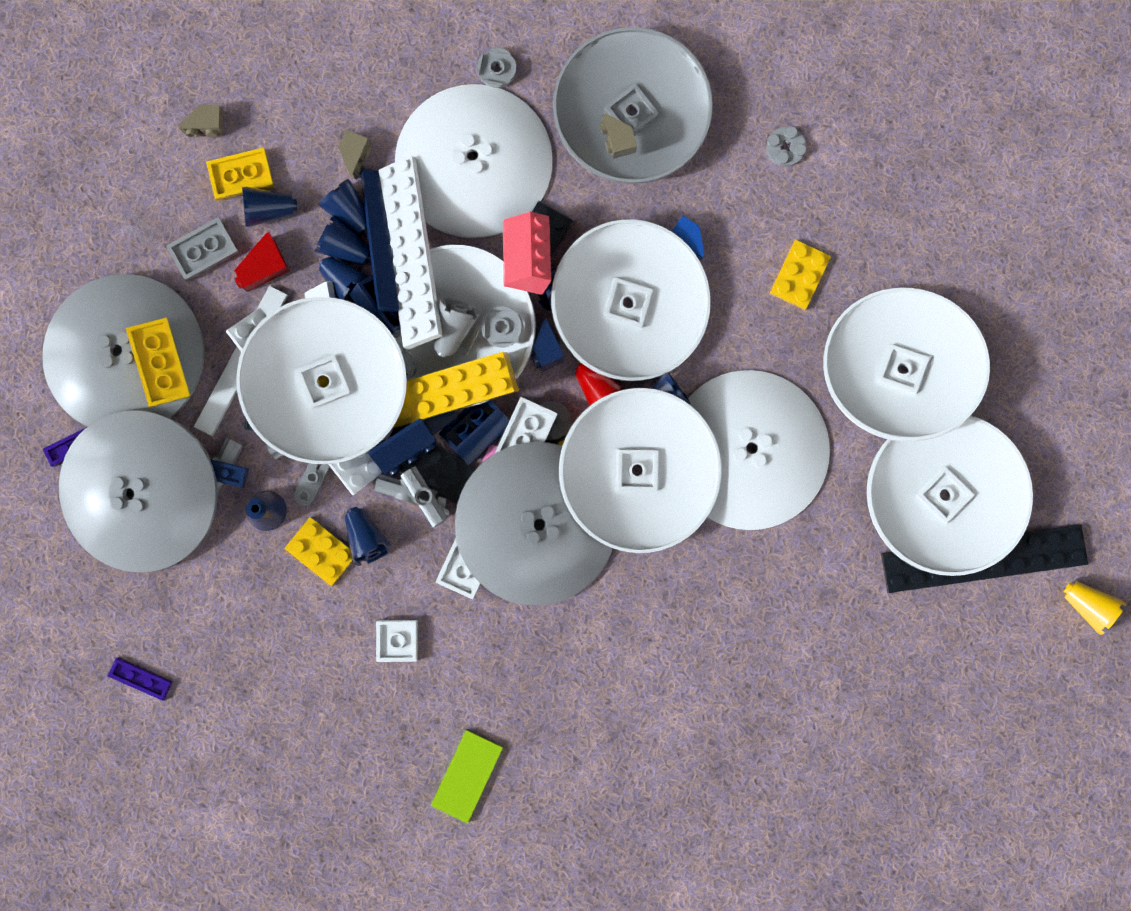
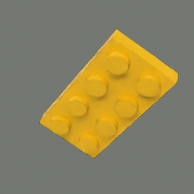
[126,317,191,408]

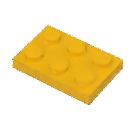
[206,147,275,201]
[769,239,831,310]
[284,517,353,586]

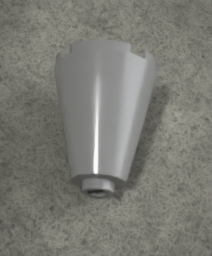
[434,298,479,358]

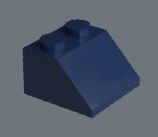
[531,319,564,372]

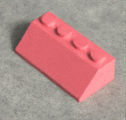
[503,212,551,295]

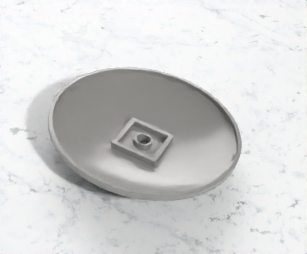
[553,27,712,184]
[42,274,205,426]
[59,410,218,572]
[455,442,613,606]

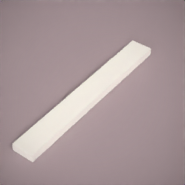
[194,286,288,436]

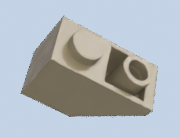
[179,105,224,138]
[600,113,637,159]
[338,130,372,179]

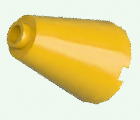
[1063,581,1126,635]

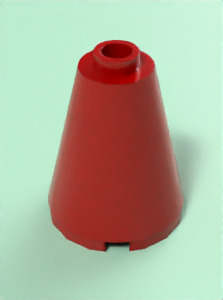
[575,363,626,406]

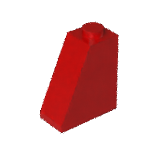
[234,232,290,292]

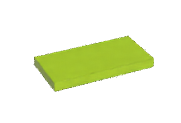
[431,729,503,824]

